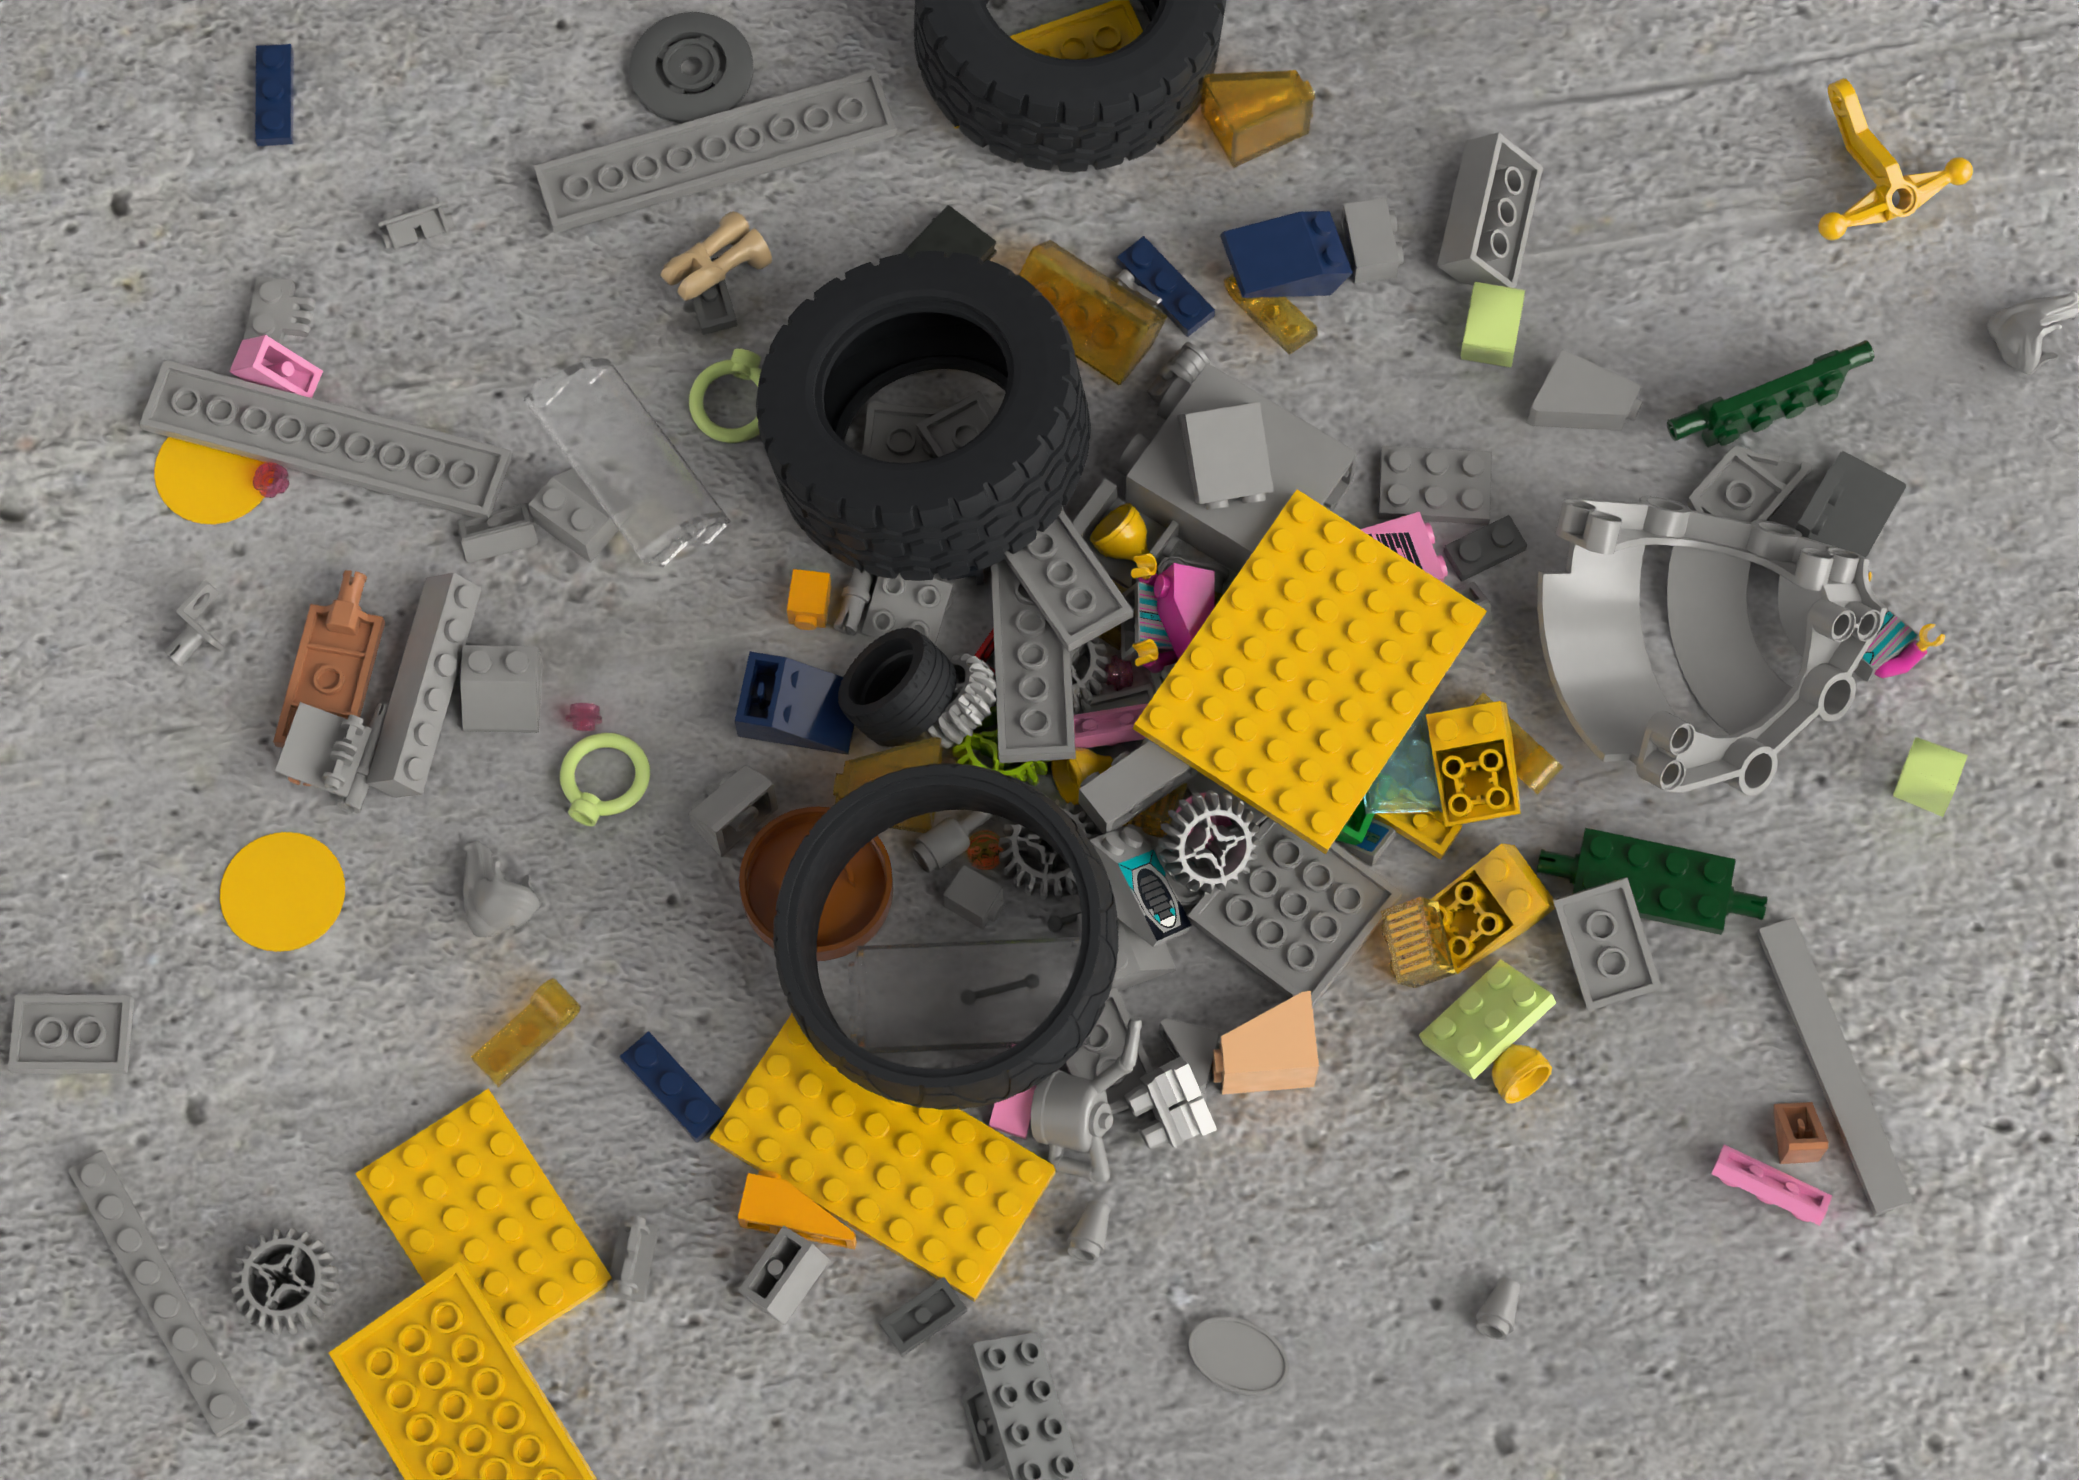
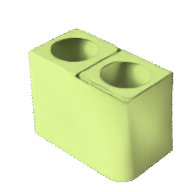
[1461,282,1525,368]
[1893,737,1968,817]

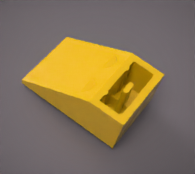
[1426,701,1521,827]
[1413,843,1555,974]

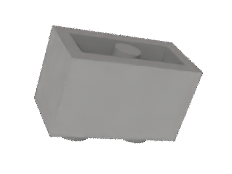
[1341,197,1404,284]
[738,1226,830,1325]

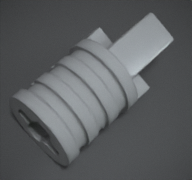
[1147,342,1210,403]

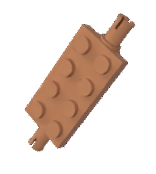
[273,570,385,786]

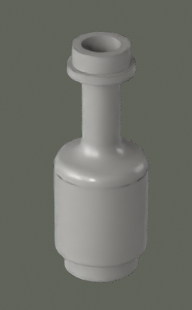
[911,811,1000,873]

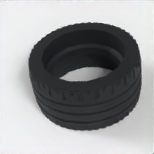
[838,628,957,747]

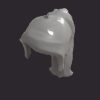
[1987,290,2079,375]
[463,841,541,937]

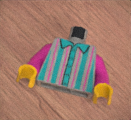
[1121,553,1178,673]
[1853,571,1945,681]

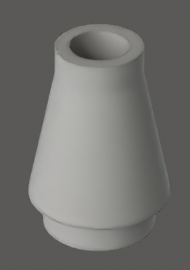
[1067,1201,1111,1263]
[1476,1277,1521,1340]

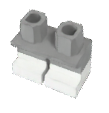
[1124,1057,1217,1149]

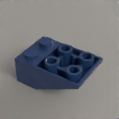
[735,651,855,755]

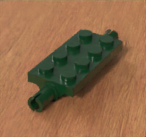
[1667,340,1874,448]
[1536,828,1768,935]

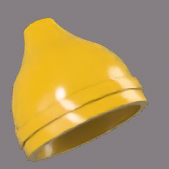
[1090,503,1149,562]
[1051,747,1113,805]
[1491,1044,1552,1103]

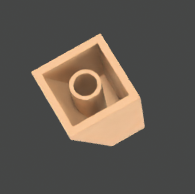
[1212,991,1319,1095]

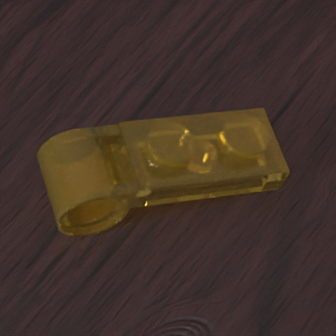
[1224,273,1318,355]
[1471,693,1564,795]
[471,978,582,1088]

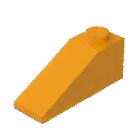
[738,1170,857,1250]

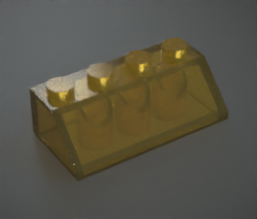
[1019,240,1168,385]

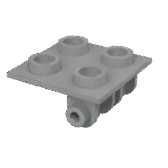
[862,573,954,644]
[274,702,372,798]

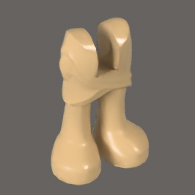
[661,212,772,301]

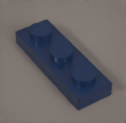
[255,44,294,146]
[1116,236,1215,337]
[619,1031,725,1143]

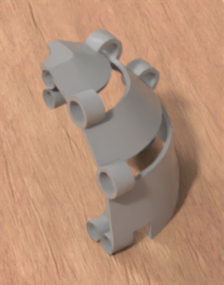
[1537,496,1887,796]

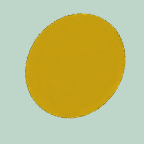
[154,437,275,524]
[220,832,345,952]

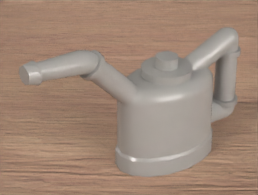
[1031,1018,1142,1182]

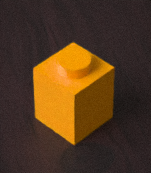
[787,569,832,630]

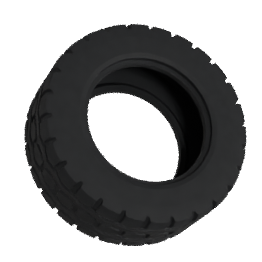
[914,0,1226,172]
[756,251,1091,581]

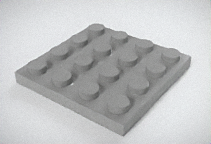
[1187,817,1402,1007]

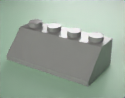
[1437,132,1543,288]

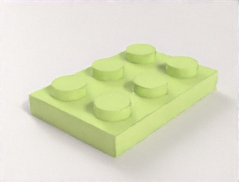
[1419,959,1556,1080]

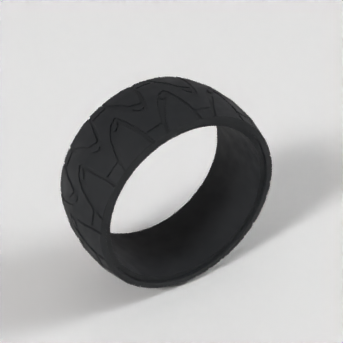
[773,763,1119,1110]

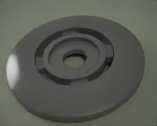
[630,12,754,123]

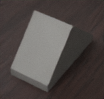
[1159,1018,1220,1095]

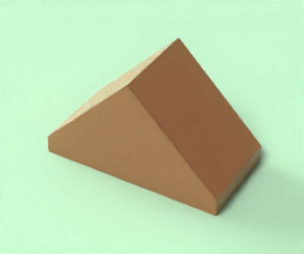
[1773,1102,1829,1164]

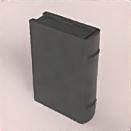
[901,205,997,263]

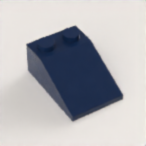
[1220,211,1352,298]

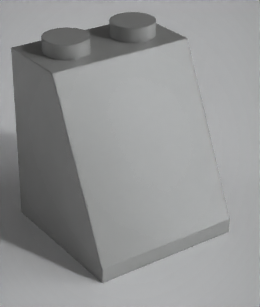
[1177,402,1274,510]

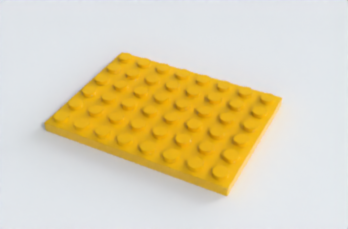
[1133,489,1487,854]

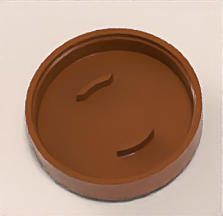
[739,806,894,961]

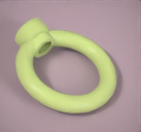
[689,349,761,443]
[560,733,650,827]

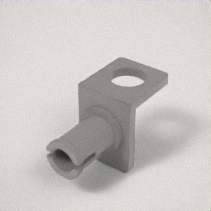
[164,581,225,667]

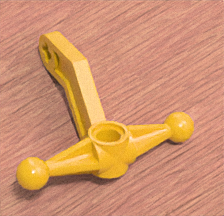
[1818,78,1973,241]

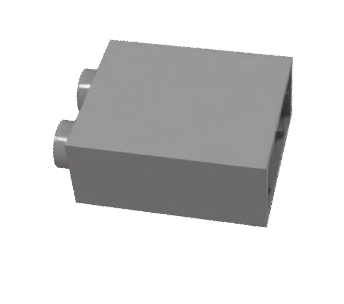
[1117,363,1358,574]

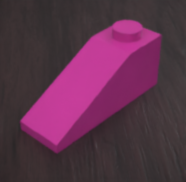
[1154,563,1215,660]

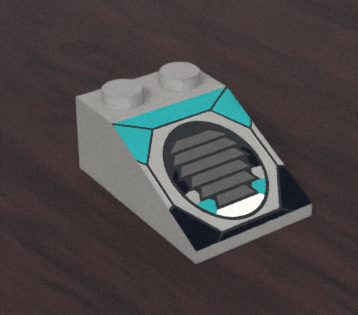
[1067,826,1192,947]

